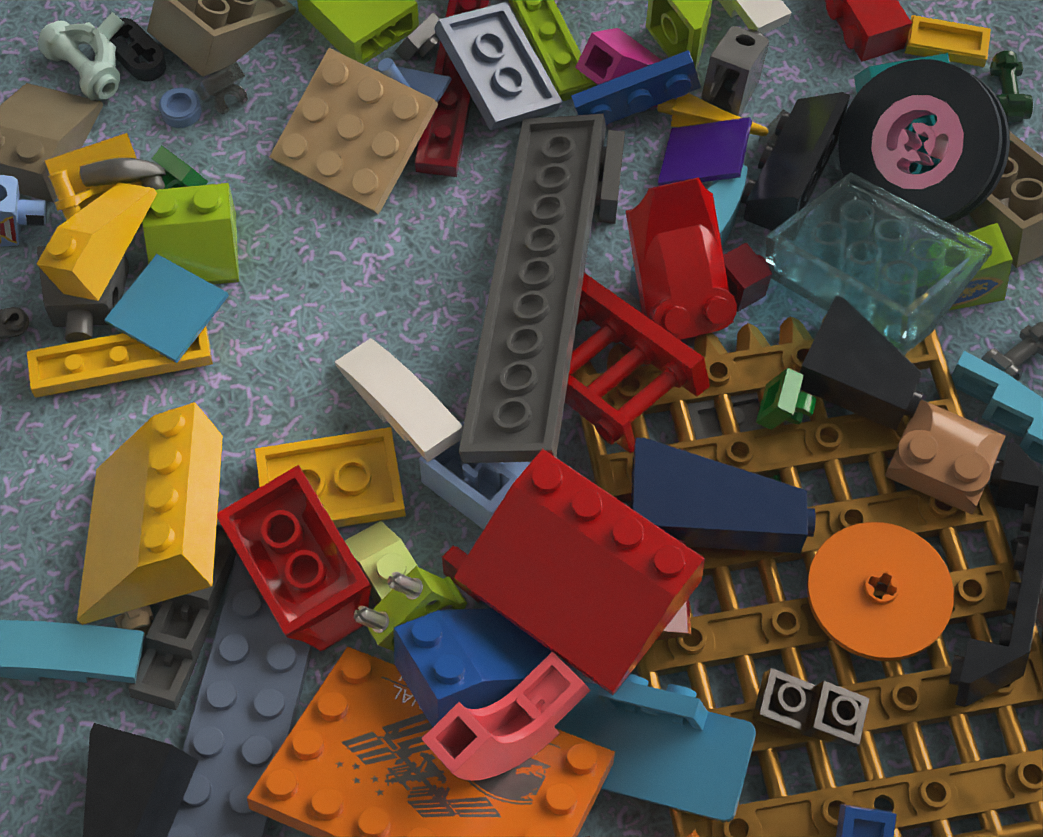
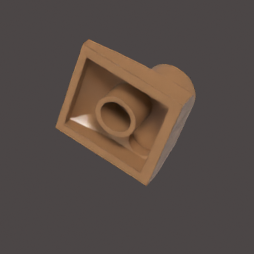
[885,400,1006,514]

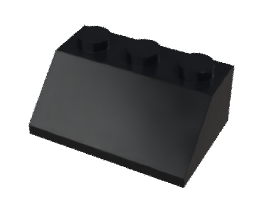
[741,92,850,239]

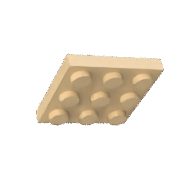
[269,48,438,214]

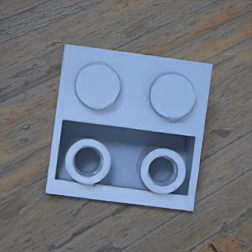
[419,421,531,530]

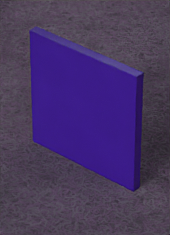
[658,117,752,186]

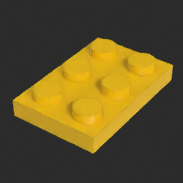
[255,427,406,528]

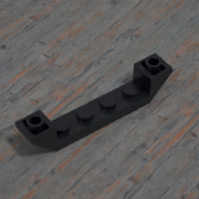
[949,442,1043,707]

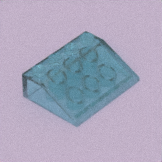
[765,172,993,356]

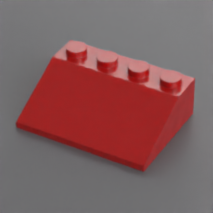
[454,448,705,695]

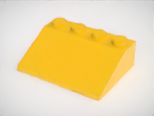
[77,402,223,625]

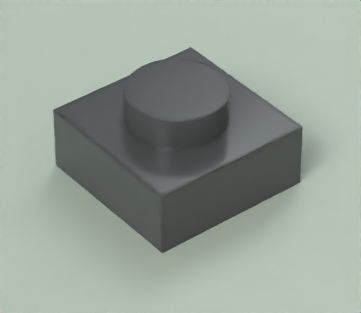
[395,12,439,62]

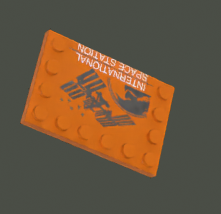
[247,646,615,837]

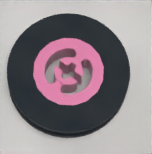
[838,59,1010,227]

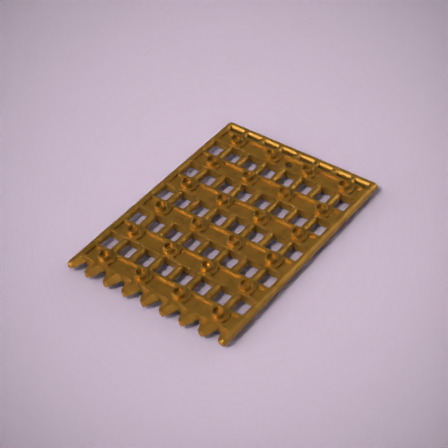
[571,299,1043,837]

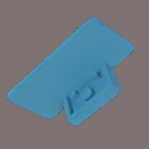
[554,674,756,822]

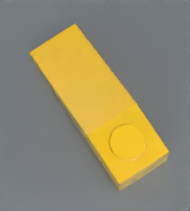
[36,182,157,301]

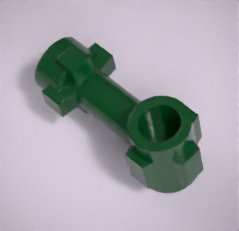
[990,51,1033,122]

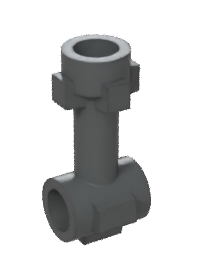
[981,322,1043,381]

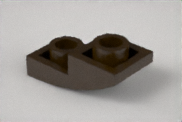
[752,668,870,747]

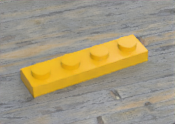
[27,326,213,398]

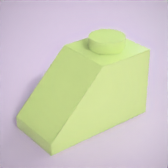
[344,521,418,605]

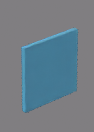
[104,254,229,363]

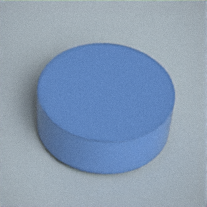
[159,87,202,128]

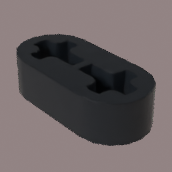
[110,18,166,82]

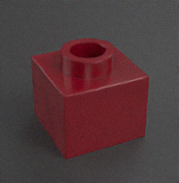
[723,242,772,312]

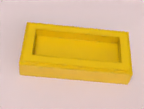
[905,15,991,67]

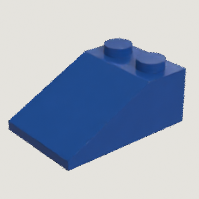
[394,608,552,728]

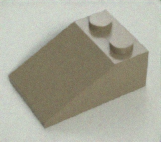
[147,0,296,76]
[0,83,103,202]
[939,131,1043,268]

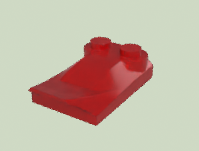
[626,177,737,340]
[217,465,372,651]

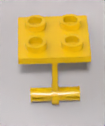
[44,133,142,220]

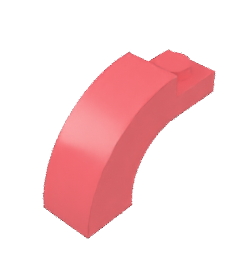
[421,651,591,781]

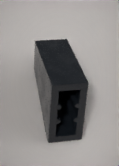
[799,295,924,431]
[83,723,199,837]

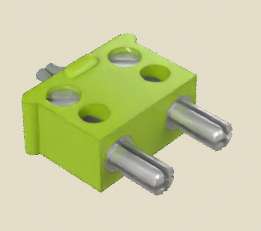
[354,566,467,651]

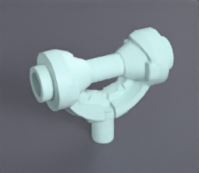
[38,12,125,101]

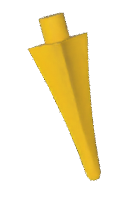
[657,93,769,136]

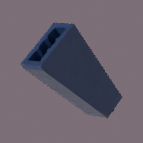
[631,438,816,553]

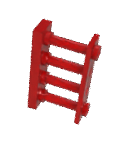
[565,272,710,454]

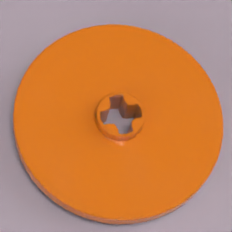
[807,522,954,661]

